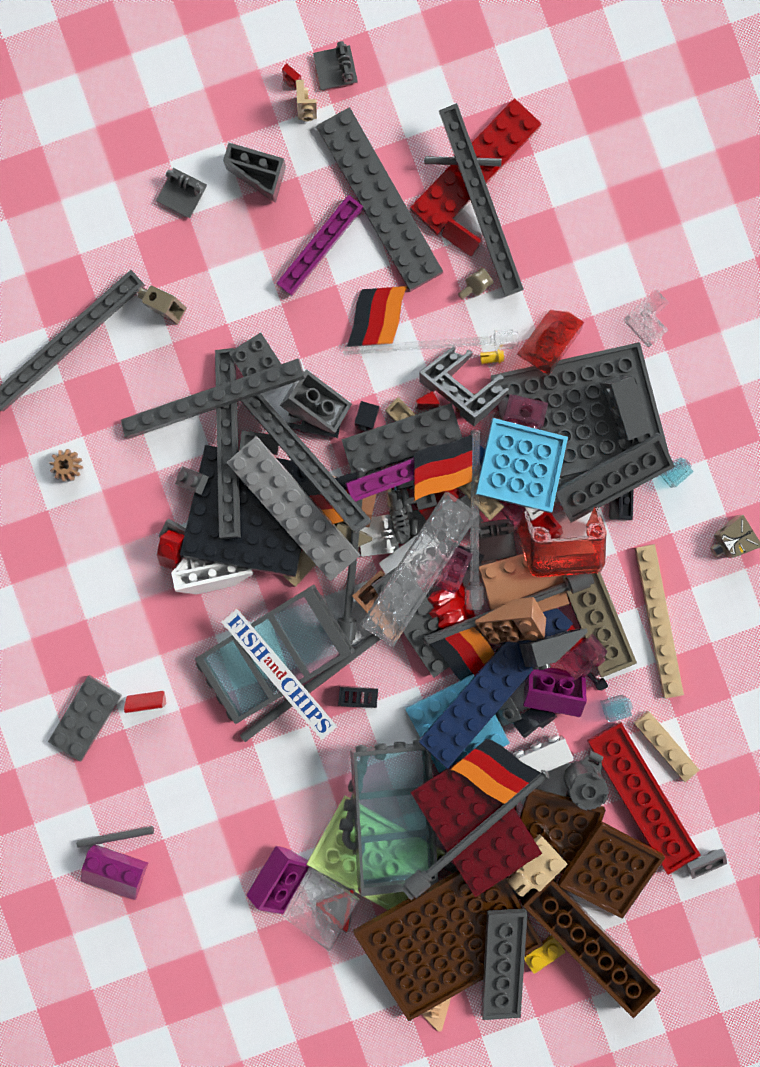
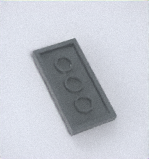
[48,675,122,762]

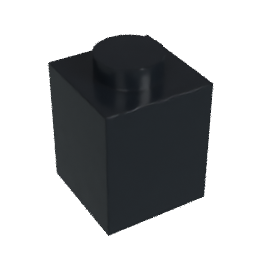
[354,401,379,432]

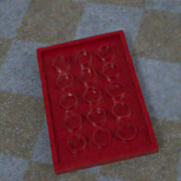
[411,758,542,897]

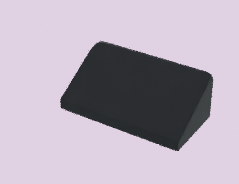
[609,489,634,520]

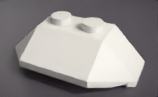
[171,557,253,594]

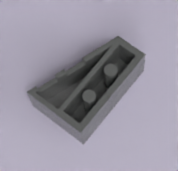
[223,142,286,203]
[600,375,651,440]

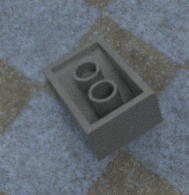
[280,369,352,434]
[519,628,588,670]

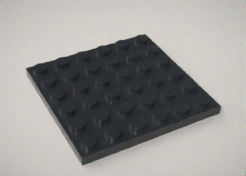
[180,445,309,578]

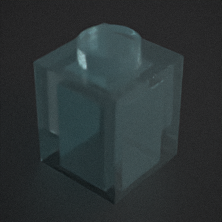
[660,457,694,488]
[600,695,633,722]

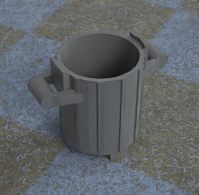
[563,751,609,810]

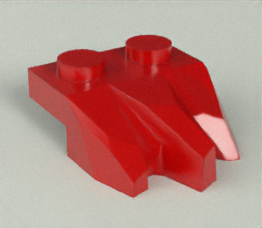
[428,581,476,629]

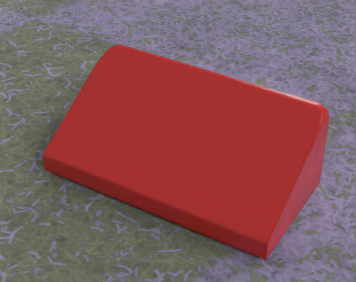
[442,218,481,256]
[415,391,440,409]
[124,691,167,713]

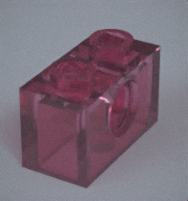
[503,394,548,430]
[436,546,473,594]
[560,634,608,680]

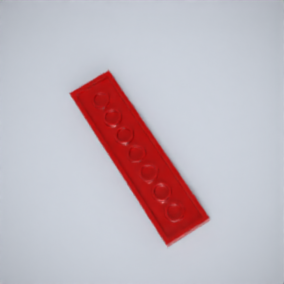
[410,98,542,235]
[587,721,701,875]

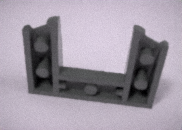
[419,346,509,426]

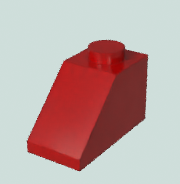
[156,530,184,570]

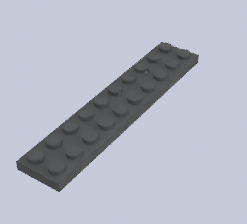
[317,107,443,292]

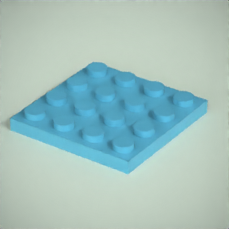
[475,418,568,513]
[405,674,510,773]

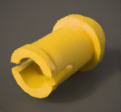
[480,349,504,365]

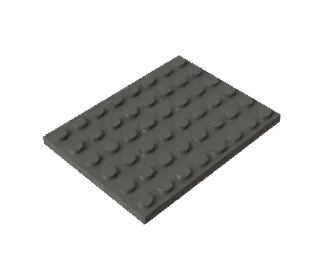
[490,342,669,477]

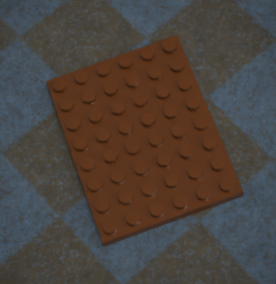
[353,870,543,1022]

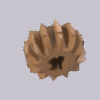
[49,449,83,482]

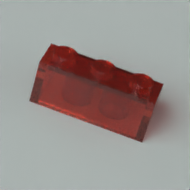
[517,310,584,375]

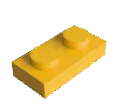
[524,935,565,974]

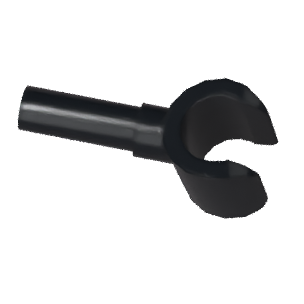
[583,668,608,690]

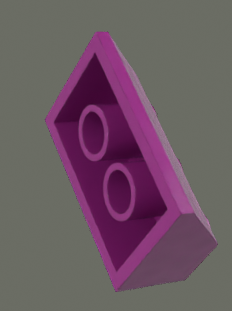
[523,667,587,717]
[81,845,148,900]
[246,846,312,914]

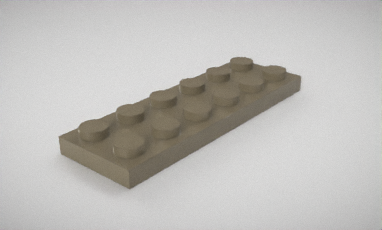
[561,556,637,678]

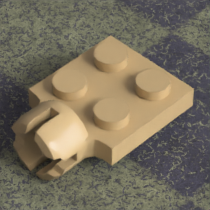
[506,834,567,897]

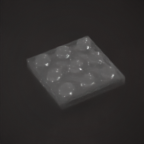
[282,867,359,951]

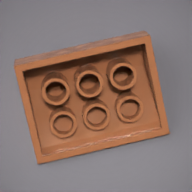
[478,545,569,612]

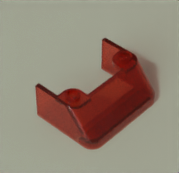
[517,507,607,577]

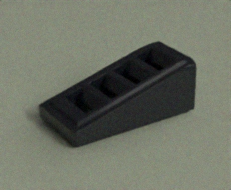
[338,685,378,708]

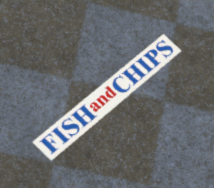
[222,609,338,740]

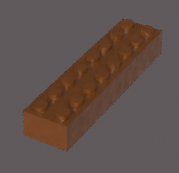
[520,878,661,1019]

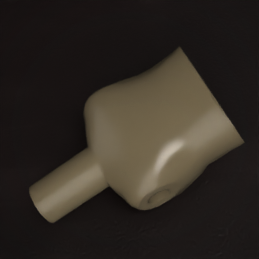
[458,267,494,300]

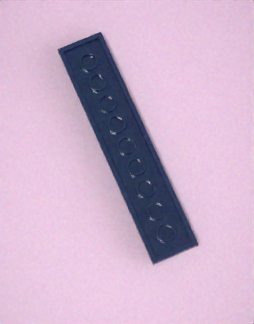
[418,608,573,769]

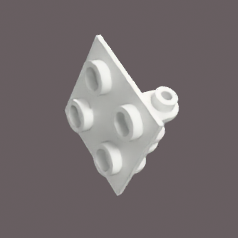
[360,514,399,557]

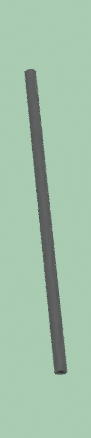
[240,573,459,742]

